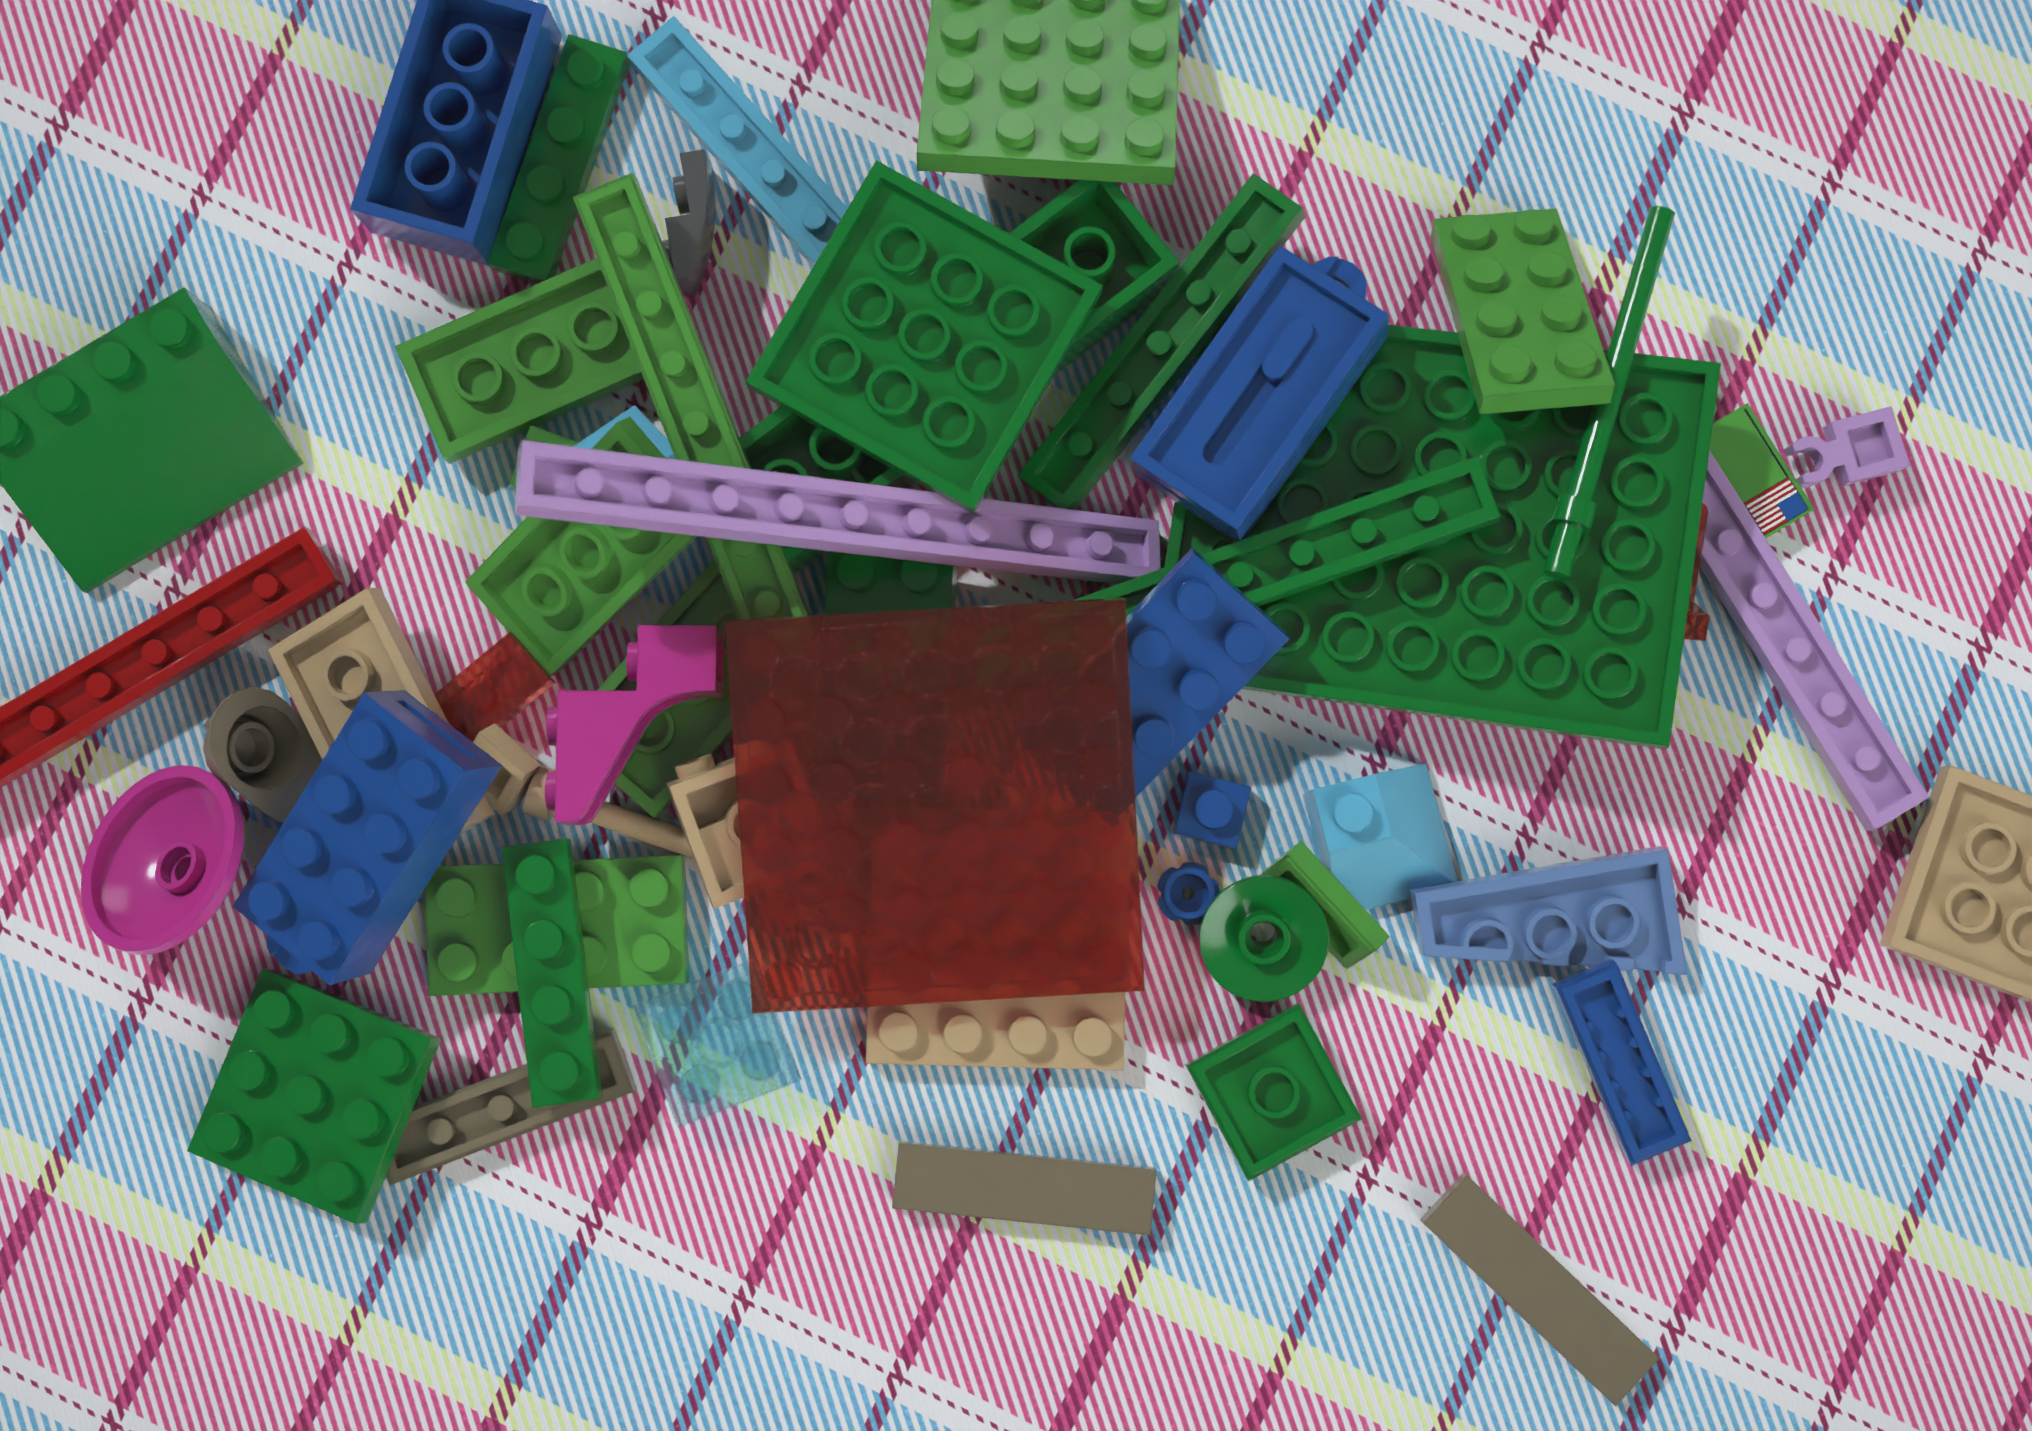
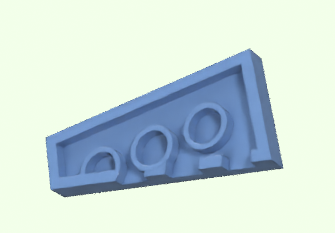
[1410,846,1687,975]

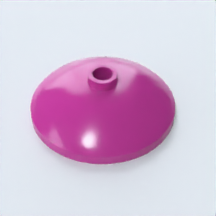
[81,765,244,955]

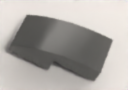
[662,149,716,297]

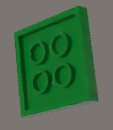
[187,968,441,1224]

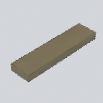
[386,1030,637,1185]
[892,1141,1157,1235]
[1420,1173,1659,1406]

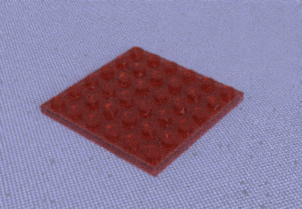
[725,597,1145,1013]

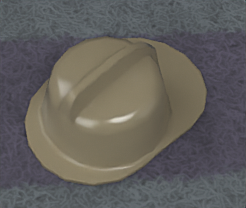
[203,687,322,823]

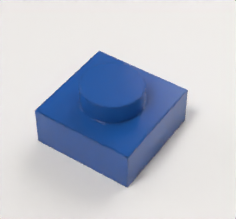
[1173,771,1251,850]

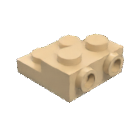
[666,732,836,909]

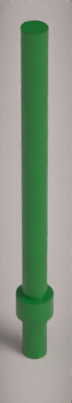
[1543,206,1675,580]

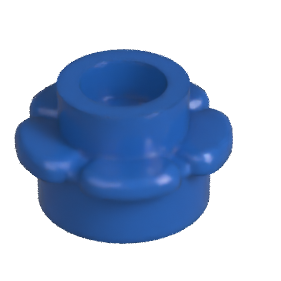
[1157,862,1220,925]

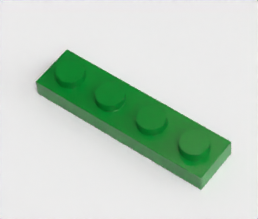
[487,34,630,284]
[501,838,602,1108]

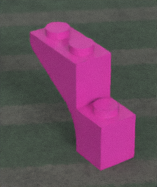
[545,625,725,825]

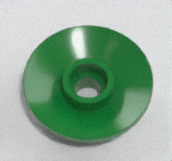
[1199,875,1329,1002]

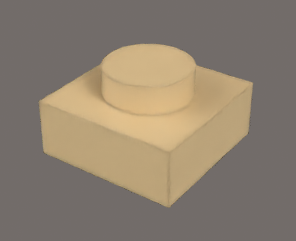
[473,723,541,816]

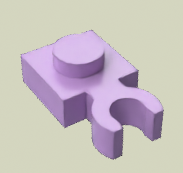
[1784,406,1910,488]

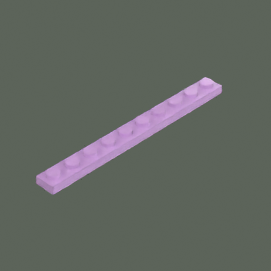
[514,440,1161,584]

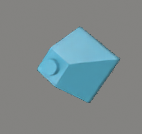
[1302,763,1458,910]

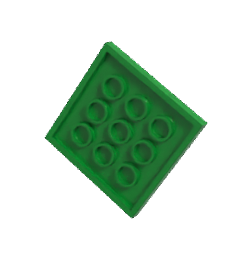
[745,160,1103,514]

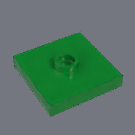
[1184,1003,1362,1181]

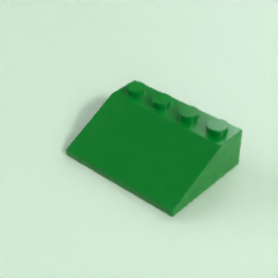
[0,287,304,593]

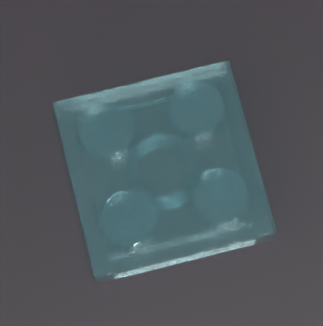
[633,959,802,1128]

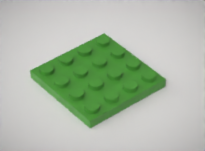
[917,0,1180,185]

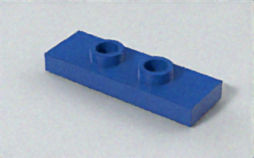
[1552,959,1692,1166]

